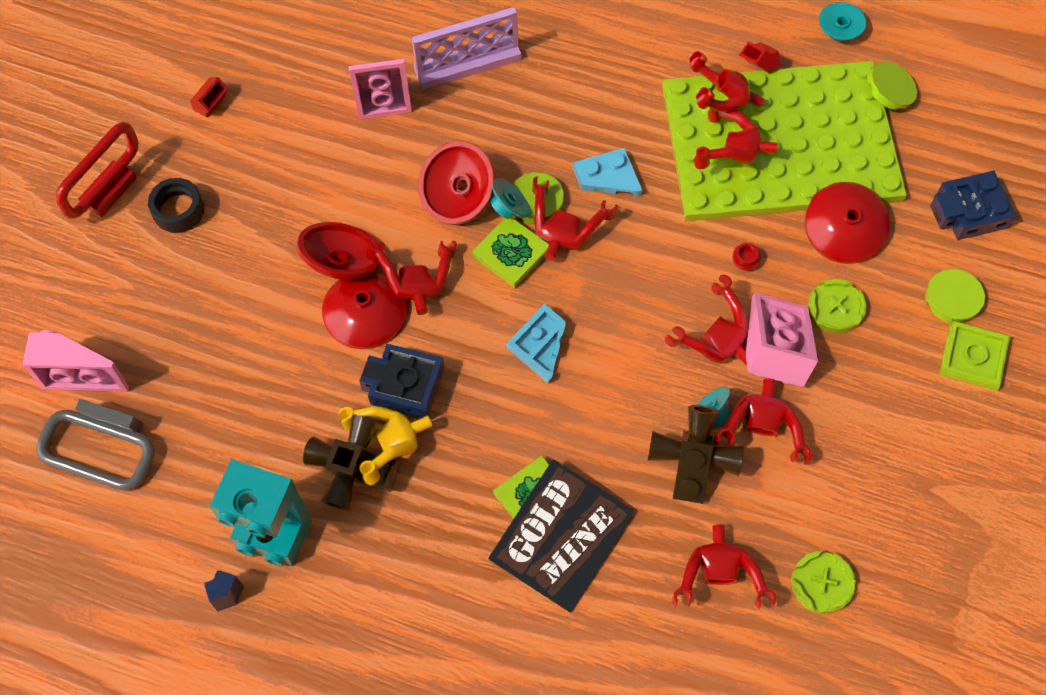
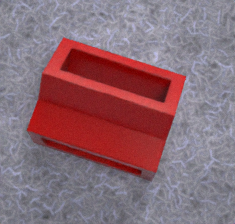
[739,41,781,72]
[190,77,229,117]

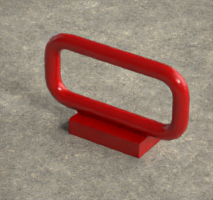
[55,122,139,219]

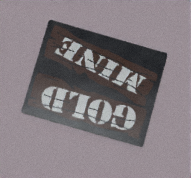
[488,460,634,612]

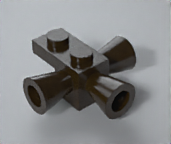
[648,405,744,504]
[303,414,401,511]

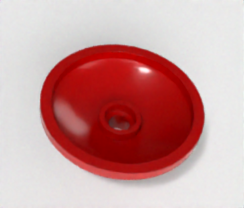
[418,141,496,225]
[805,182,890,264]
[297,222,380,280]
[322,271,408,349]

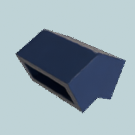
[204,570,243,612]

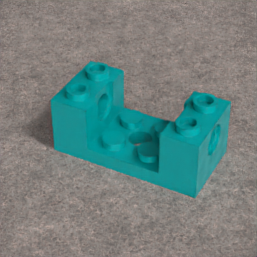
[209,459,312,567]

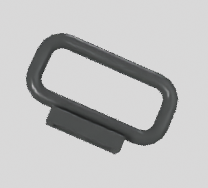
[36,399,155,491]

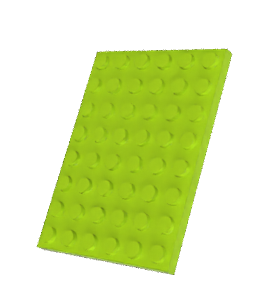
[662,61,907,221]

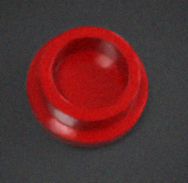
[732,243,761,271]

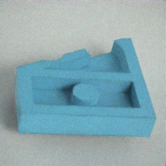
[572,148,642,197]
[506,304,566,383]

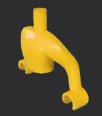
[338,406,432,485]

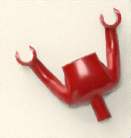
[689,51,764,113]
[694,108,778,169]
[532,176,618,261]
[366,241,457,315]
[665,274,748,365]
[714,378,813,465]
[672,524,777,609]

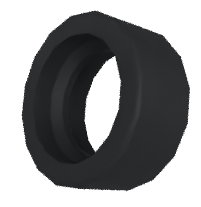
[148,178,204,233]

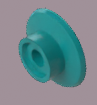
[819,2,866,41]
[490,178,531,219]
[687,387,732,429]

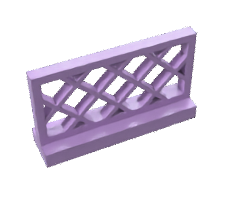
[412,7,521,90]

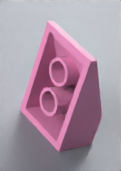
[348,59,412,119]
[746,292,818,387]
[22,330,129,392]

